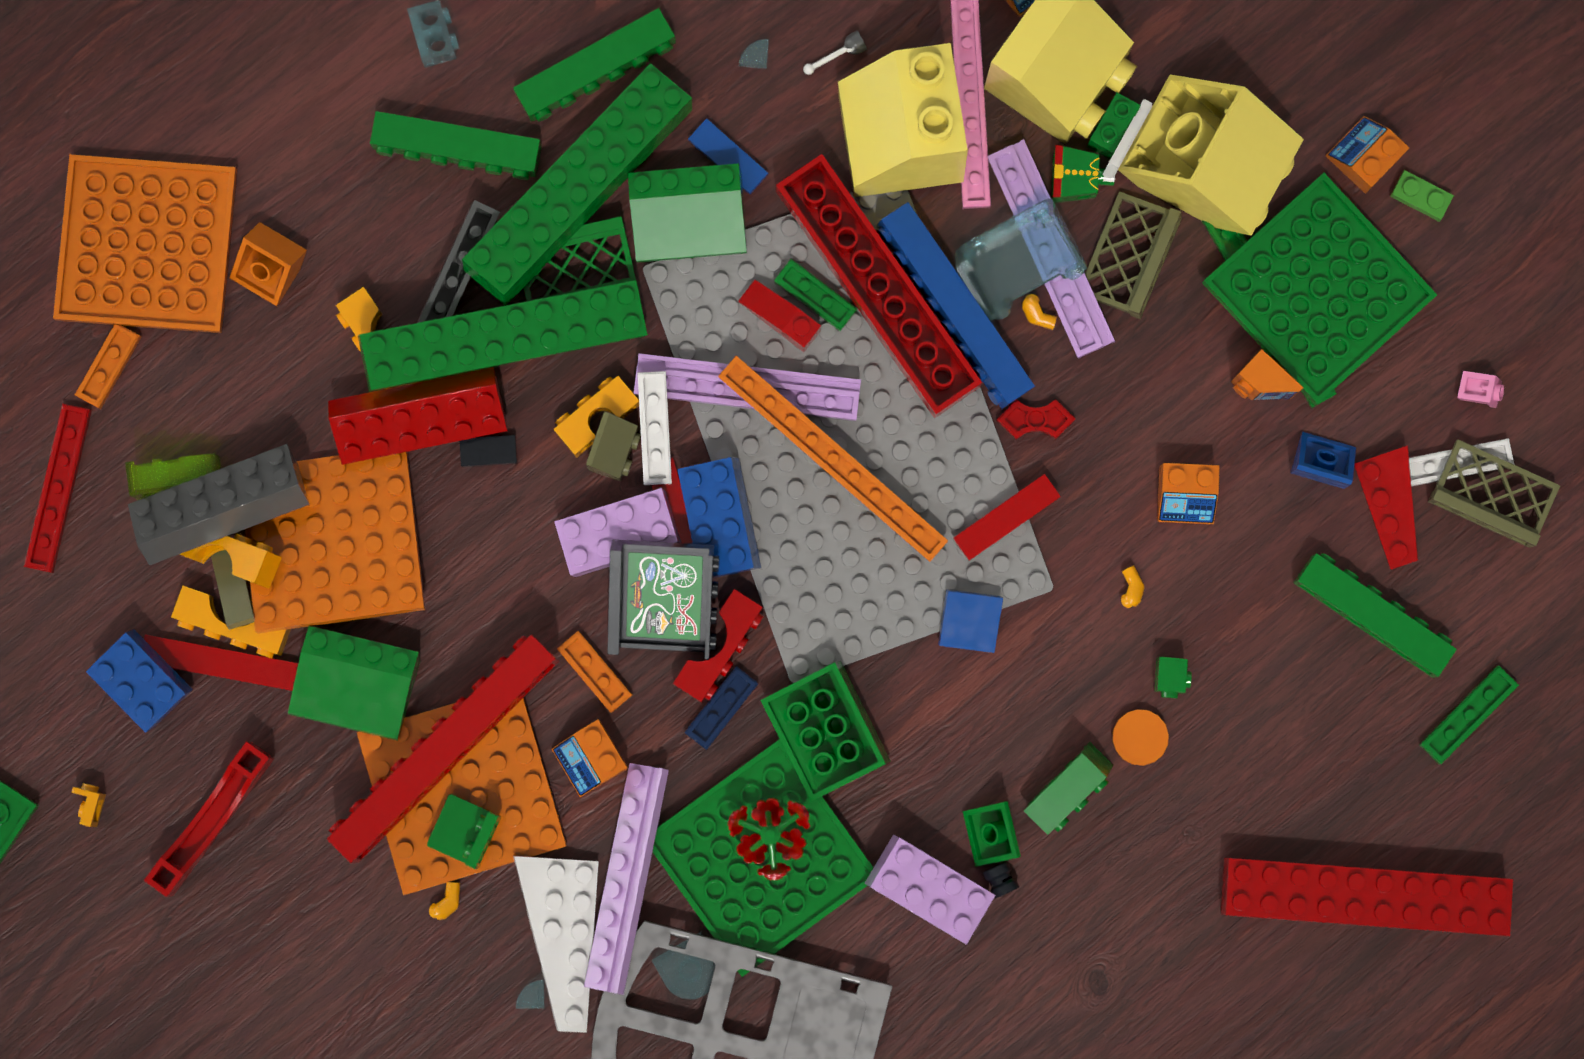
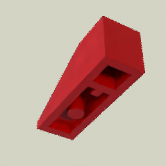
[738,280,821,352]

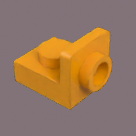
[72,783,106,827]

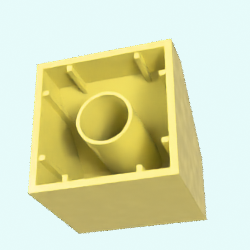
[984,0,1137,145]
[838,43,968,197]
[1118,75,1304,236]

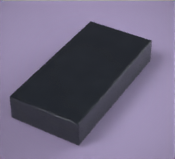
[460,435,518,467]

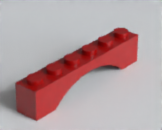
[144,741,274,897]

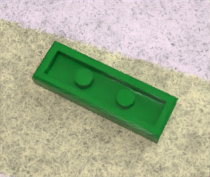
[774,259,857,332]

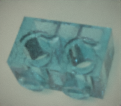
[407,0,459,68]

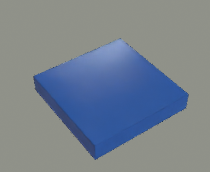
[938,589,1003,653]

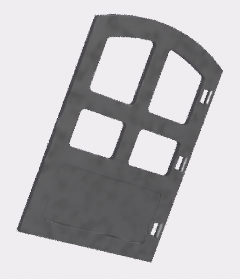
[591,921,892,1059]

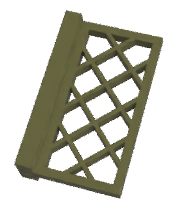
[1085,191,1182,320]
[1427,440,1560,548]

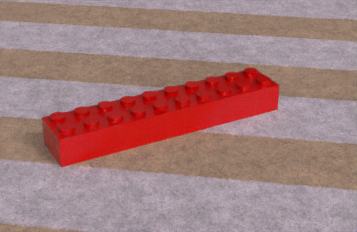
[776,154,982,419]
[327,635,560,864]
[1221,858,1513,936]

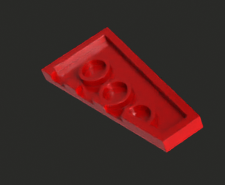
[1354,445,1418,570]

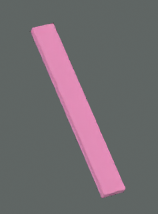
[950,0,991,209]

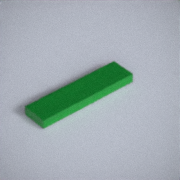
[1419,665,1519,765]

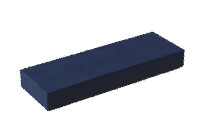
[684,666,759,750]

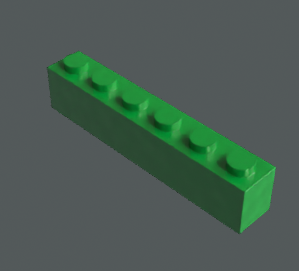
[513,8,676,122]
[370,111,542,180]
[1293,553,1457,678]

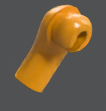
[1022,294,1057,330]
[1121,565,1145,608]
[429,882,460,920]

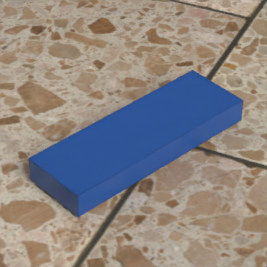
[688,118,768,195]

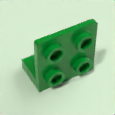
[427,794,502,869]

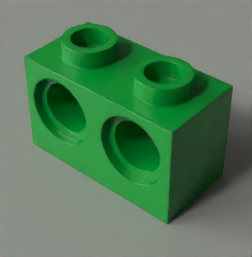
[1087,92,1141,160]

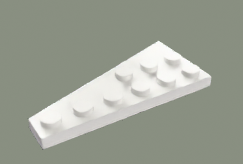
[513,856,599,1033]

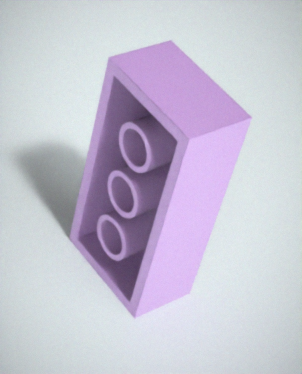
[554,488,681,577]
[865,835,995,945]

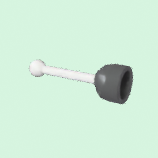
[803,30,867,75]

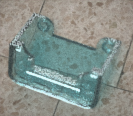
[955,198,1087,321]

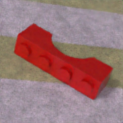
[673,589,764,703]

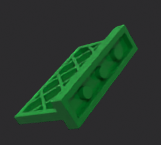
[524,216,636,301]

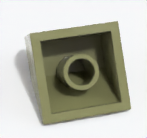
[586,411,641,481]

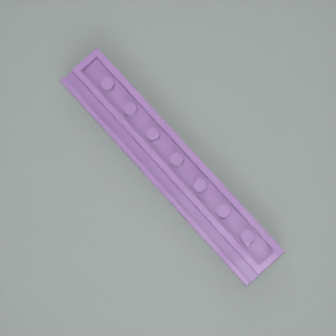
[987,139,1115,358]
[634,354,861,421]
[584,763,669,995]

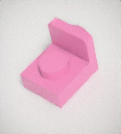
[1457,371,1504,408]

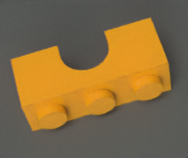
[554,376,639,458]

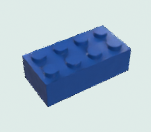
[677,457,761,578]

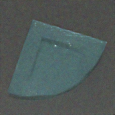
[739,39,769,69]
[516,979,545,1009]

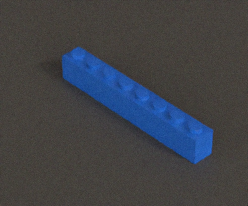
[876,202,1035,409]

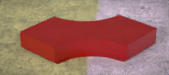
[996,400,1075,440]

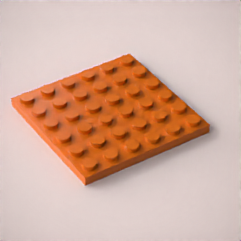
[53,154,237,333]
[245,452,425,634]
[357,698,567,895]

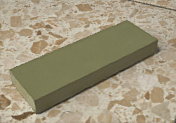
[211,550,255,630]

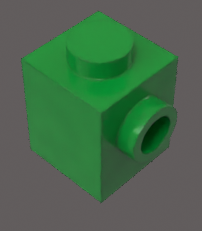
[1154,657,1192,699]

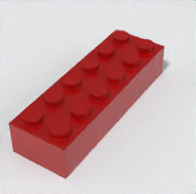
[328,367,507,465]

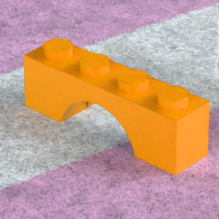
[336,287,427,389]
[179,534,282,589]
[171,586,291,658]

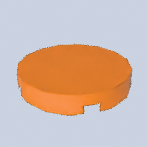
[1112,709,1169,766]

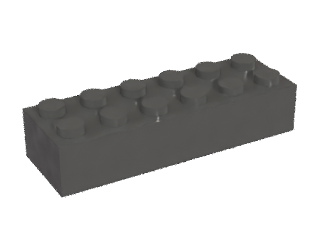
[128,444,309,565]

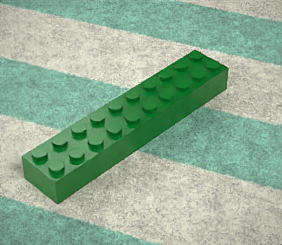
[462,63,692,306]
[358,280,648,392]

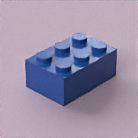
[86,629,193,733]

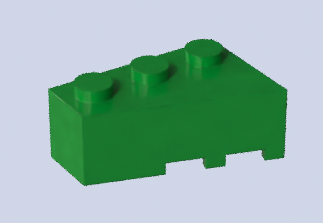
[1024,742,1114,835]

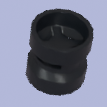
[982,861,1020,899]

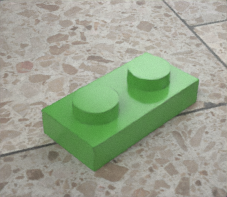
[1390,170,1454,221]

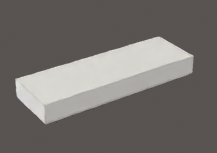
[1103,99,1152,180]

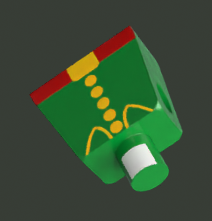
[1051,145,1115,203]

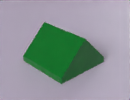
[962,801,1021,866]

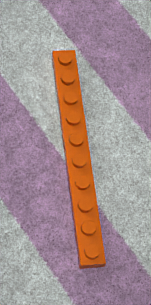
[718,355,948,562]

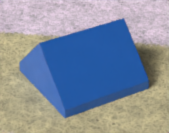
[1291,432,1356,489]

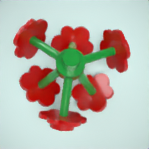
[728,798,810,880]

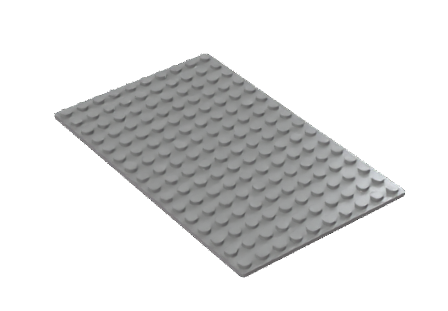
[643,190,1053,683]

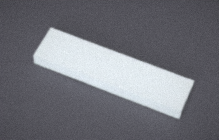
[638,371,672,485]
[1409,438,1514,486]

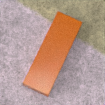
[75,324,141,409]
[557,631,633,713]

